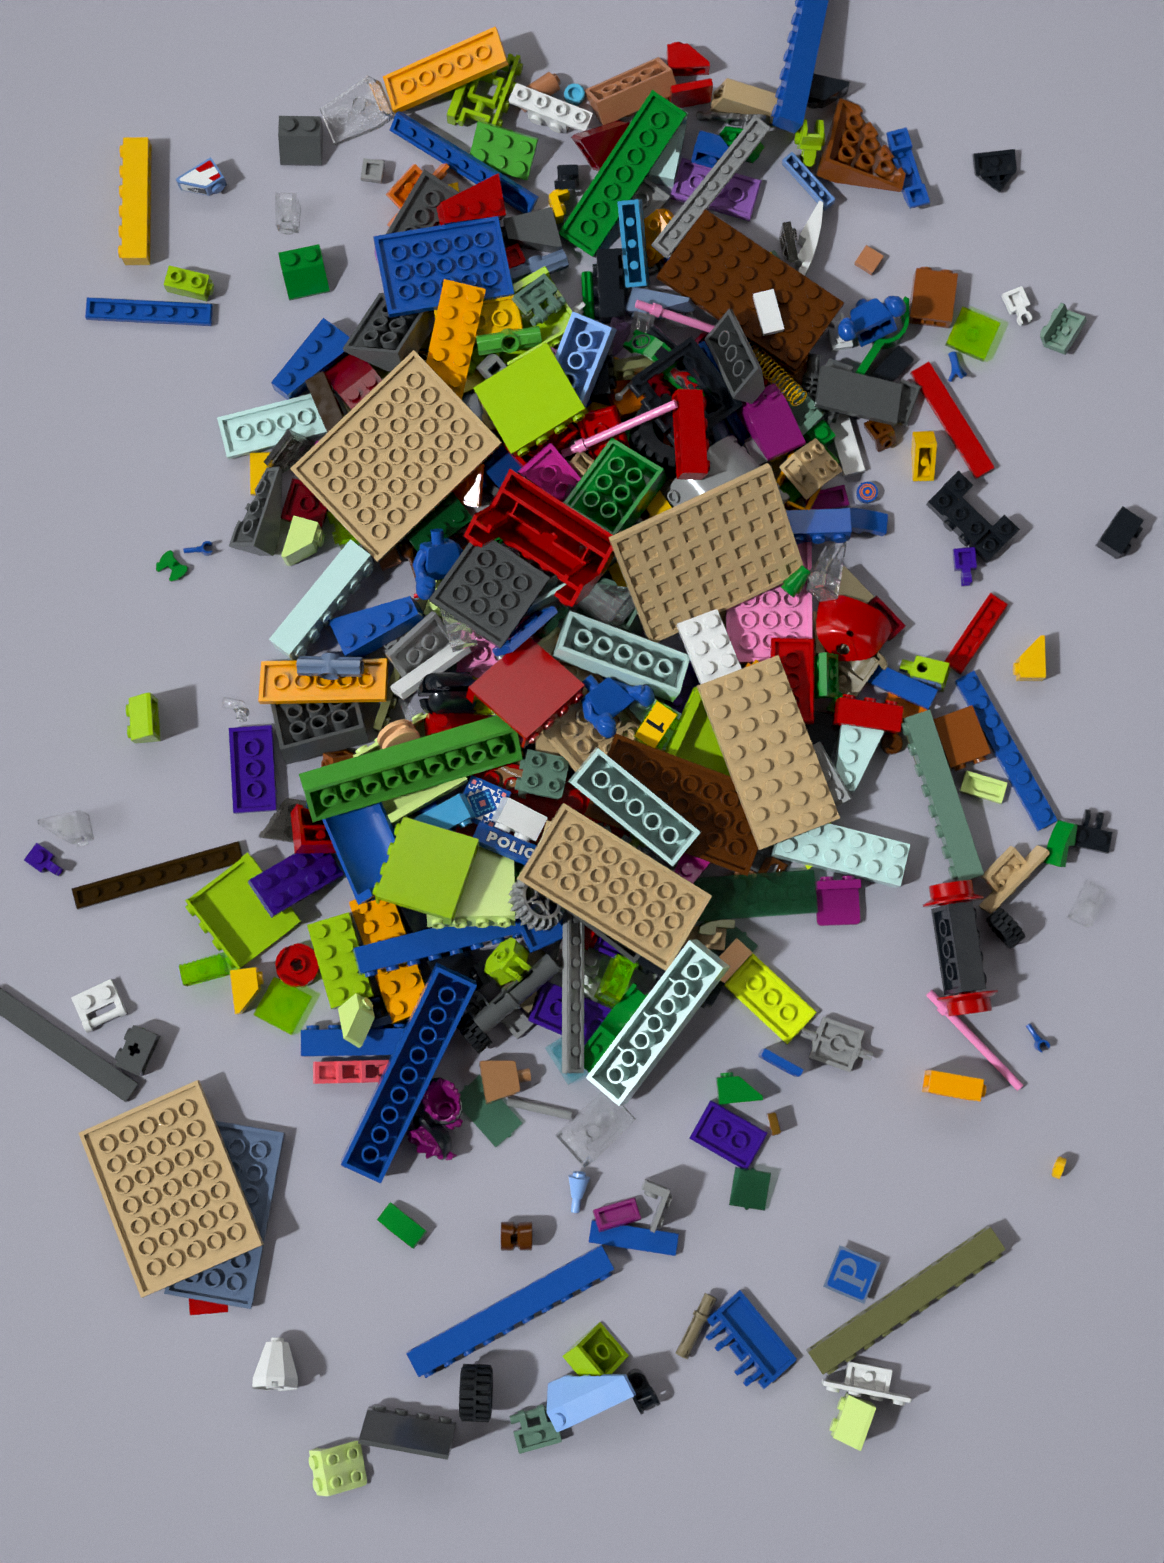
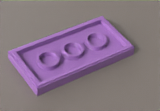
[670,158,762,221]

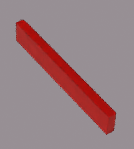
[910,362,995,479]

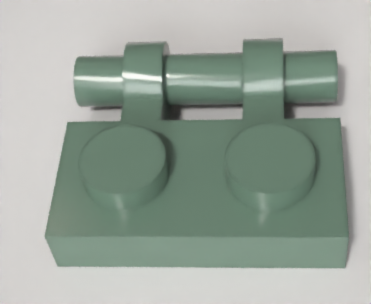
[512,273,566,326]
[509,1404,562,1454]

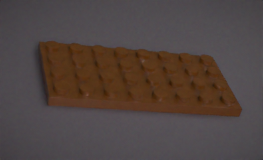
[657,209,844,372]
[584,733,758,876]

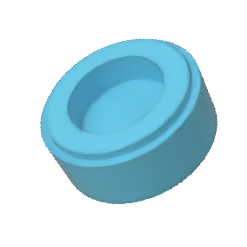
[564,84,585,106]

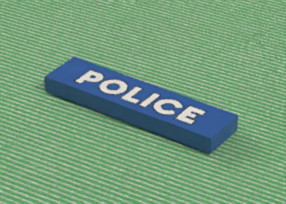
[473,822,537,865]

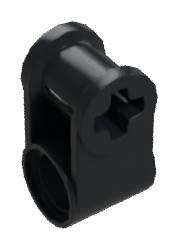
[626,1369,661,1415]

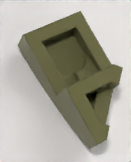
[698,920,735,935]

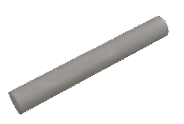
[506,1097,572,1120]

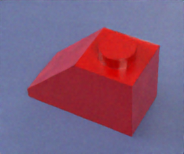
[666,42,710,77]

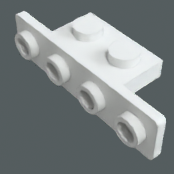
[509,83,593,133]
[822,1361,912,1406]

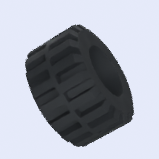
[459,1364,493,1422]

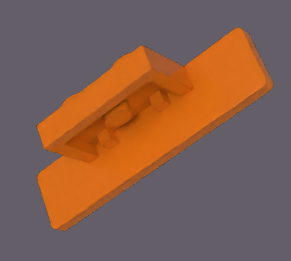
[386,163,450,227]

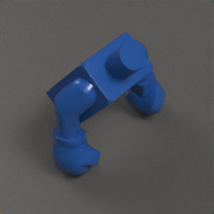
[838,296,906,347]
[413,529,463,600]
[581,674,655,738]

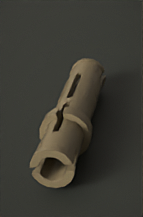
[675,1293,717,1360]

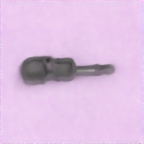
[696,111,770,129]

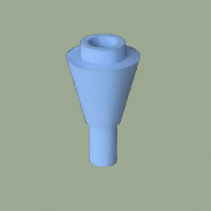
[568,1171,590,1213]

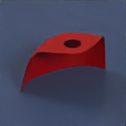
[816,595,893,661]

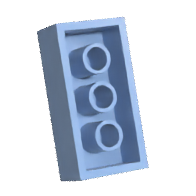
[555,311,617,408]

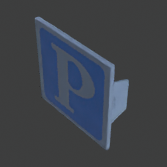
[823,1245,880,1304]

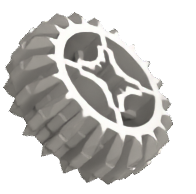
[508,879,565,931]

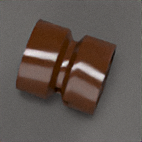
[501,1222,532,1251]

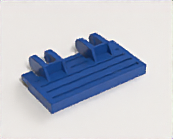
[706,1290,797,1389]

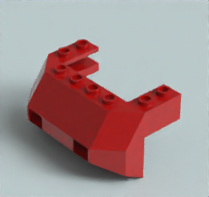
[464,469,615,607]

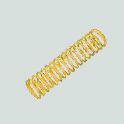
[749,342,807,406]

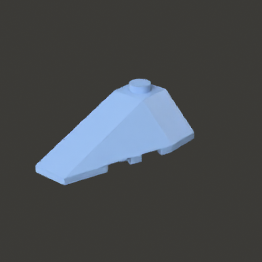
[546,1374,636,1432]

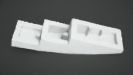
[795,201,823,276]

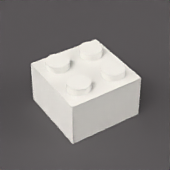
[491,797,548,843]

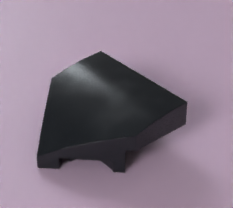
[972,149,1017,193]

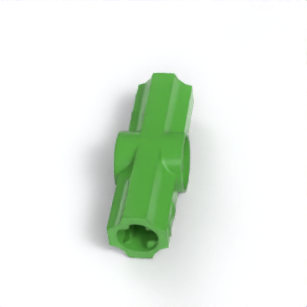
[476,326,542,355]

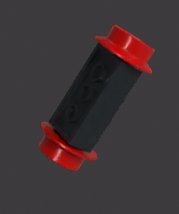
[923,880,998,1017]

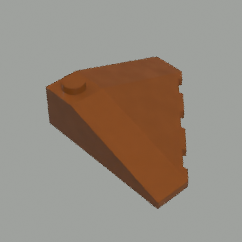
[816,98,906,192]

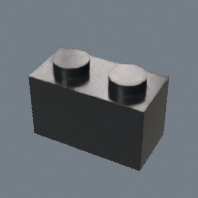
[1095,506,1144,559]

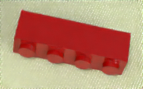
[672,389,710,480]

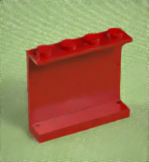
[466,637,585,748]

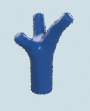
[948,351,967,382]

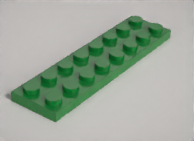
[559,90,688,257]

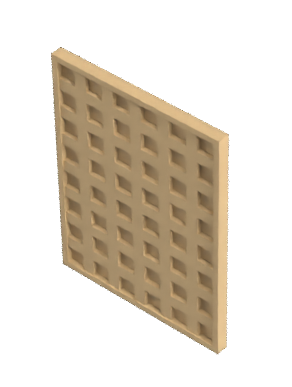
[609,463,804,643]

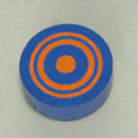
[856,481,878,504]

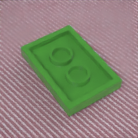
[470,120,539,180]

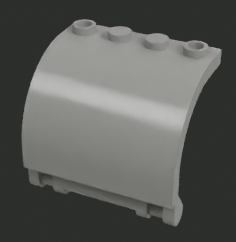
[663,435,790,507]

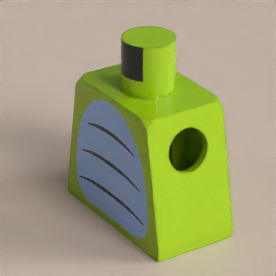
[899,655,950,692]

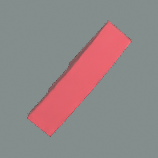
[313,1060,389,1084]

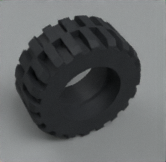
[629,393,714,479]

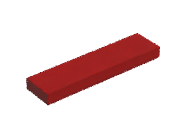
[944,593,1008,675]

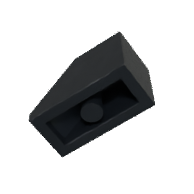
[807,74,850,109]

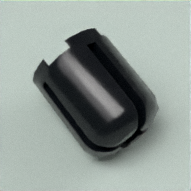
[418,672,477,715]

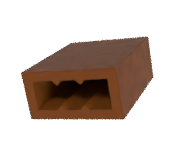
[909,267,958,329]
[933,705,991,772]

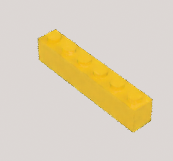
[118,137,152,265]

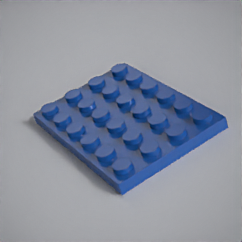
[373,216,514,318]

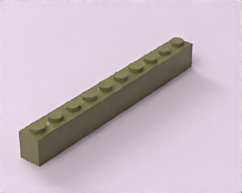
[806,1226,1006,1375]

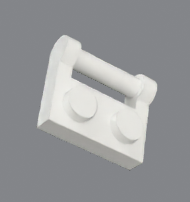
[71,979,127,1033]

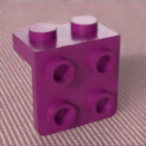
[815,876,861,926]

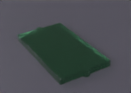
[460,1075,522,1147]

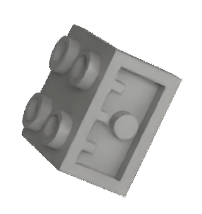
[641,1179,673,1233]

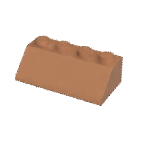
[584,57,676,125]

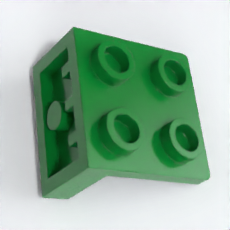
[814,652,839,699]

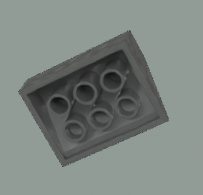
[343,293,435,371]
[271,702,369,765]
[358,1404,456,1460]

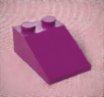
[737,383,806,461]

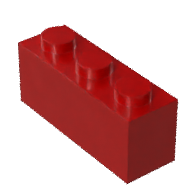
[833,694,904,734]

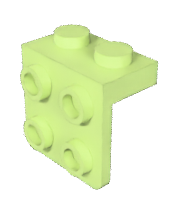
[309,1441,367,1496]

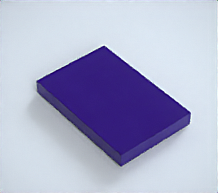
[689,1100,768,1171]

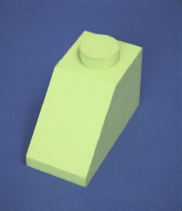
[338,993,375,1048]

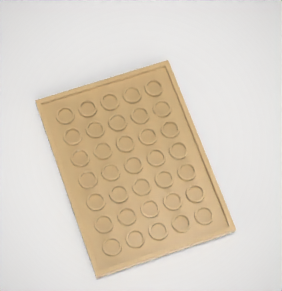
[290,350,502,563]
[78,1080,264,1298]

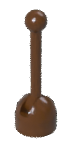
[398,542,416,578]

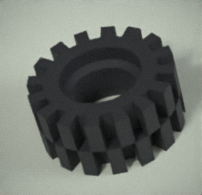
[986,908,1026,948]
[457,1012,493,1054]

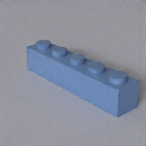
[782,152,835,211]

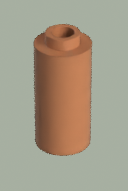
[521,72,561,113]

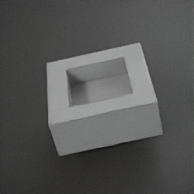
[361,158,385,184]

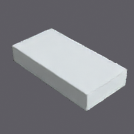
[753,289,784,336]

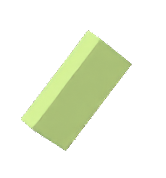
[959,770,1007,804]

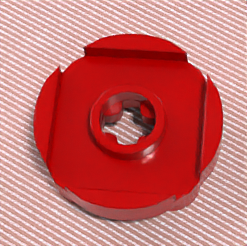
[275,943,319,988]

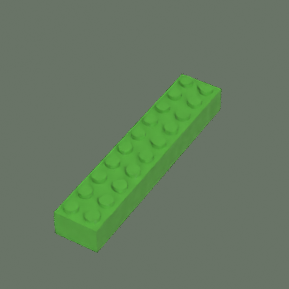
[299,715,523,822]

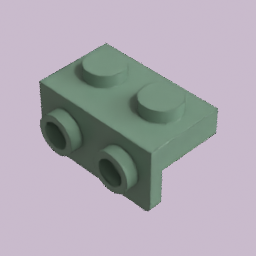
[1040,303,1087,355]

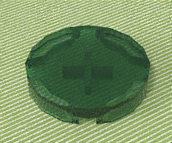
[534,604,570,639]

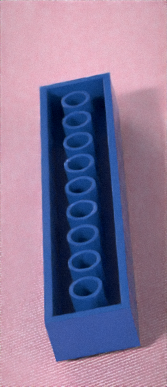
[341,962,477,1184]

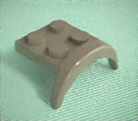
[837,631,888,699]

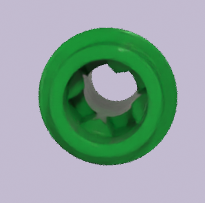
[781,565,811,598]

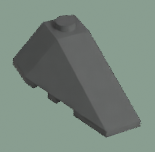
[229,467,283,556]

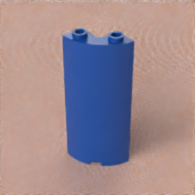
[322,802,396,905]

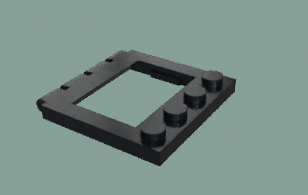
[628,336,743,448]

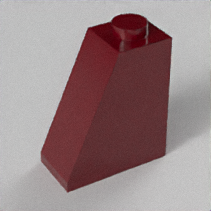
[571,120,630,171]

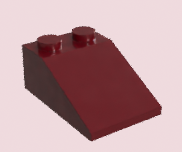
[325,354,382,410]

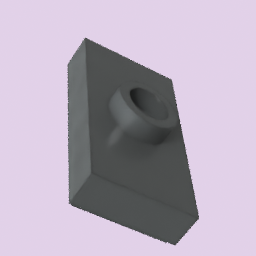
[897,379,921,426]

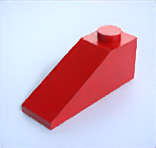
[424,712,488,736]

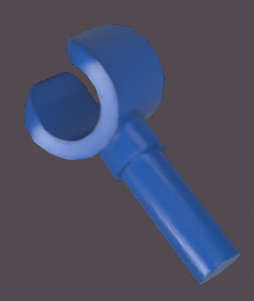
[183,541,213,556]
[1026,1024,1050,1053]

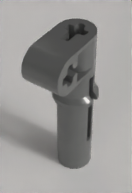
[466,953,561,1034]

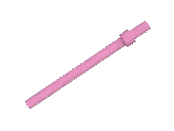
[635,300,715,333]
[561,400,678,458]
[926,990,1023,1091]

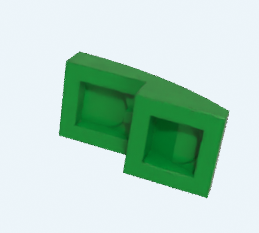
[1043,820,1078,867]
[377,1202,427,1249]

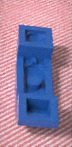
[886,127,930,209]

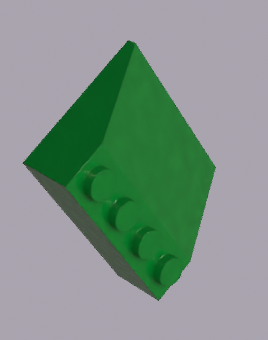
[564,438,667,535]

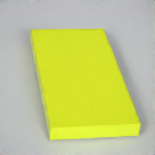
[724,953,817,1044]

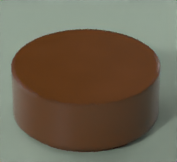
[881,733,903,755]

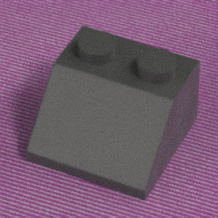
[278,116,323,166]

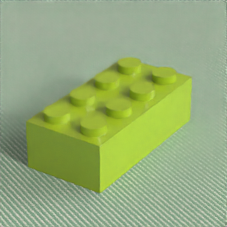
[307,912,375,1009]

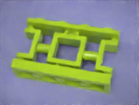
[446,53,523,127]

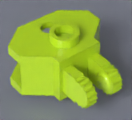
[794,119,825,167]
[484,937,531,986]

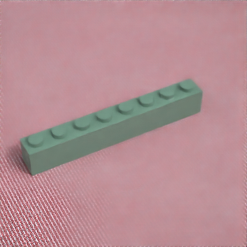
[901,710,984,881]

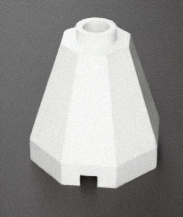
[252,1338,298,1391]

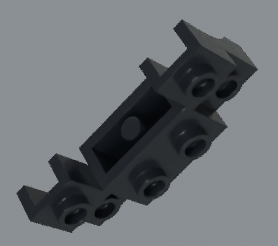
[926,470,1020,563]

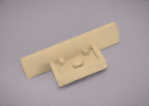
[979,845,1050,914]

